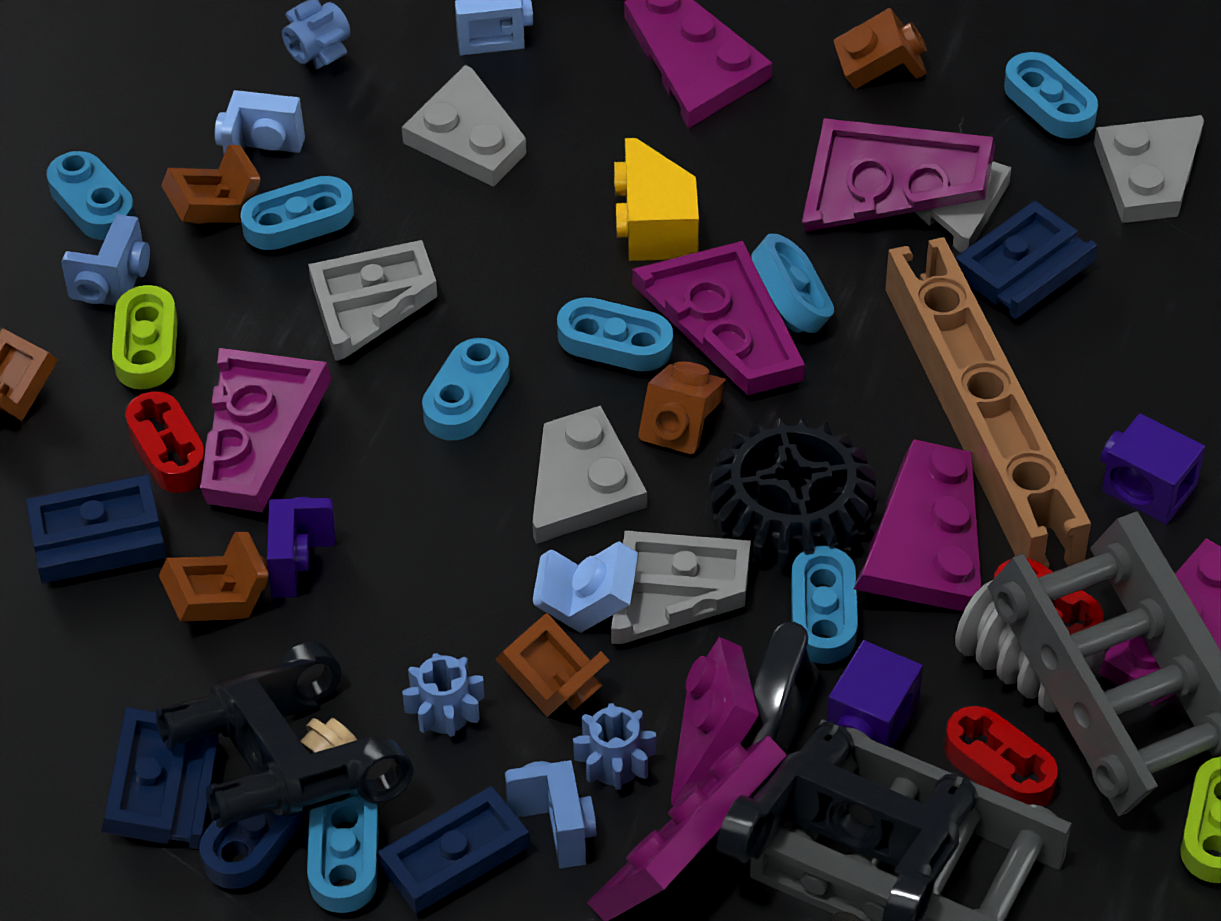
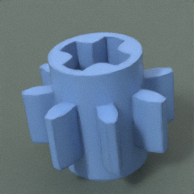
[282,0,351,69]
[402,653,485,737]
[573,703,656,790]

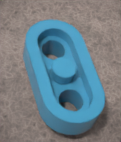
[1004,52,1098,139]
[47,151,136,240]
[240,176,354,250]
[752,234,834,333]
[557,297,673,371]
[422,338,510,440]
[791,546,858,664]
[307,795,379,913]

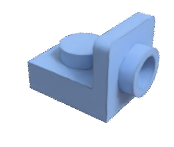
[455,0,533,55]
[215,90,305,154]
[533,541,638,633]

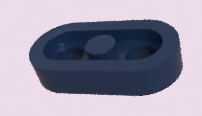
[199,811,308,889]

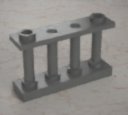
[987,511,1221,816]
[750,719,1071,921]

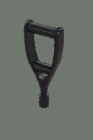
[711,621,819,852]

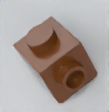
[833,8,927,89]
[161,145,260,224]
[0,328,59,421]
[638,361,726,454]
[159,532,268,622]
[495,613,610,717]

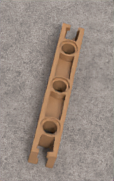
[885,237,1091,568]

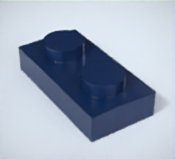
[378,786,530,914]

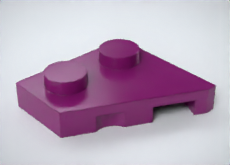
[671,637,759,806]

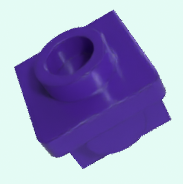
[267,497,336,598]

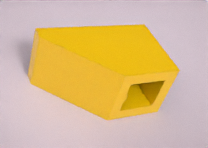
[614,138,699,261]

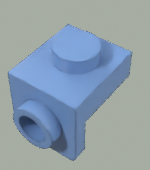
[61,214,150,306]
[505,760,597,869]

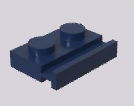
[955,200,1098,319]
[25,474,166,584]
[101,707,219,849]

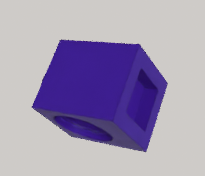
[1100,413,1205,525]
[827,640,923,748]

